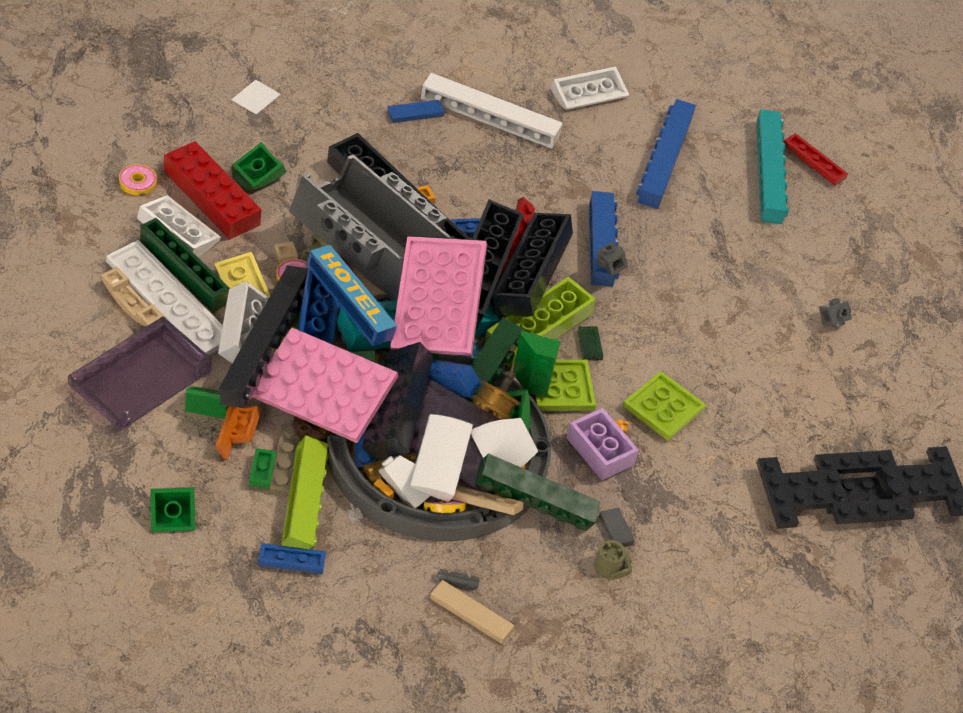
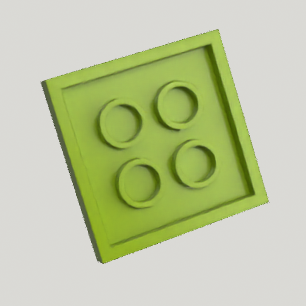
[533,359,596,411]
[622,371,706,441]

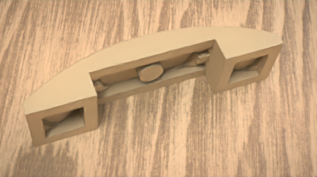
[101,267,165,327]

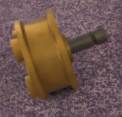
[471,370,520,420]

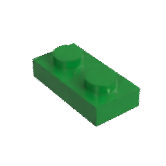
[249,448,277,489]

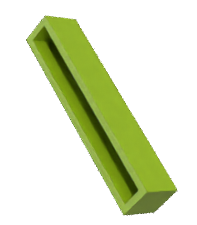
[281,435,329,550]

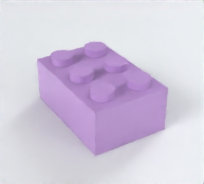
[566,408,639,481]

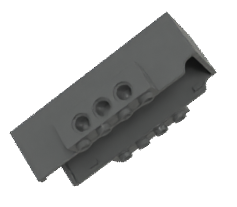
[289,155,451,301]

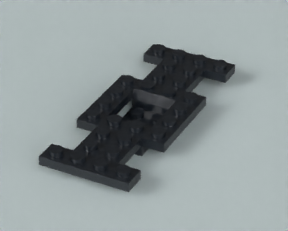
[756,446,963,529]

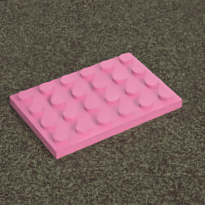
[390,237,487,356]
[253,328,398,443]

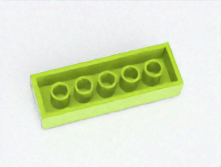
[484,276,596,369]

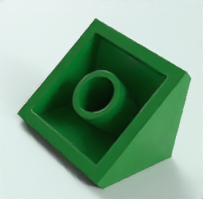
[185,386,229,419]
[150,487,195,532]

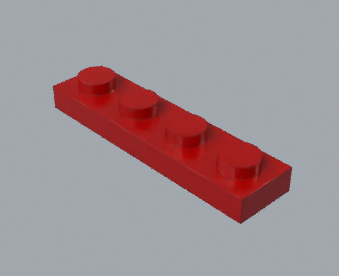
[783,133,848,186]

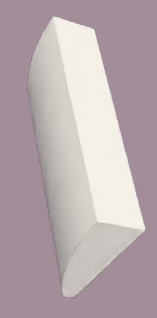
[550,67,629,110]
[137,195,221,257]
[409,414,473,502]

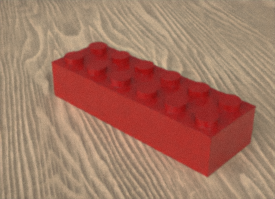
[163,141,262,240]

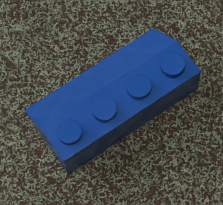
[298,268,339,345]

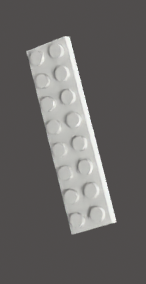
[106,240,223,359]

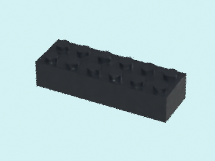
[362,342,434,462]

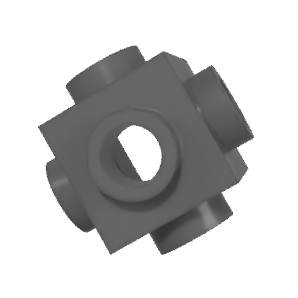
[597,242,628,276]
[819,298,852,327]

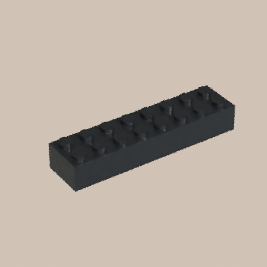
[472,199,524,330]
[492,213,573,317]

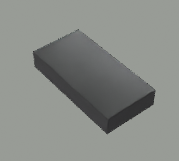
[599,507,635,547]

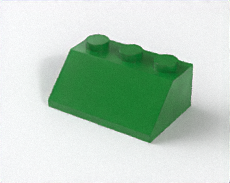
[512,331,561,398]

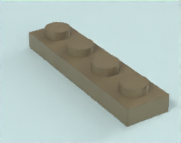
[269,423,301,497]

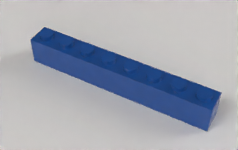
[636,99,696,209]

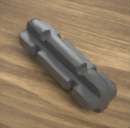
[437,569,479,589]

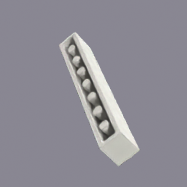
[421,73,563,149]

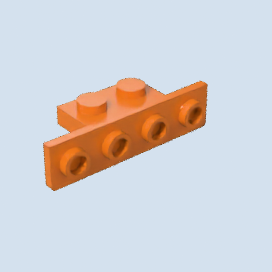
[216,405,261,460]

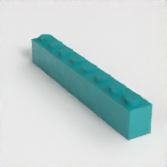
[756,109,789,224]

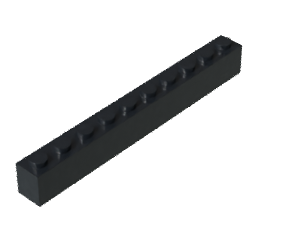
[219,265,308,408]

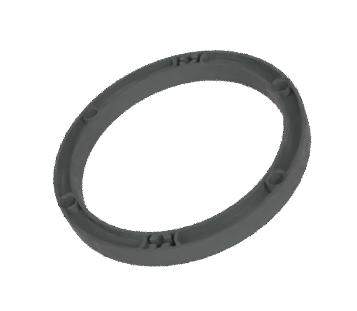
[325,354,551,541]

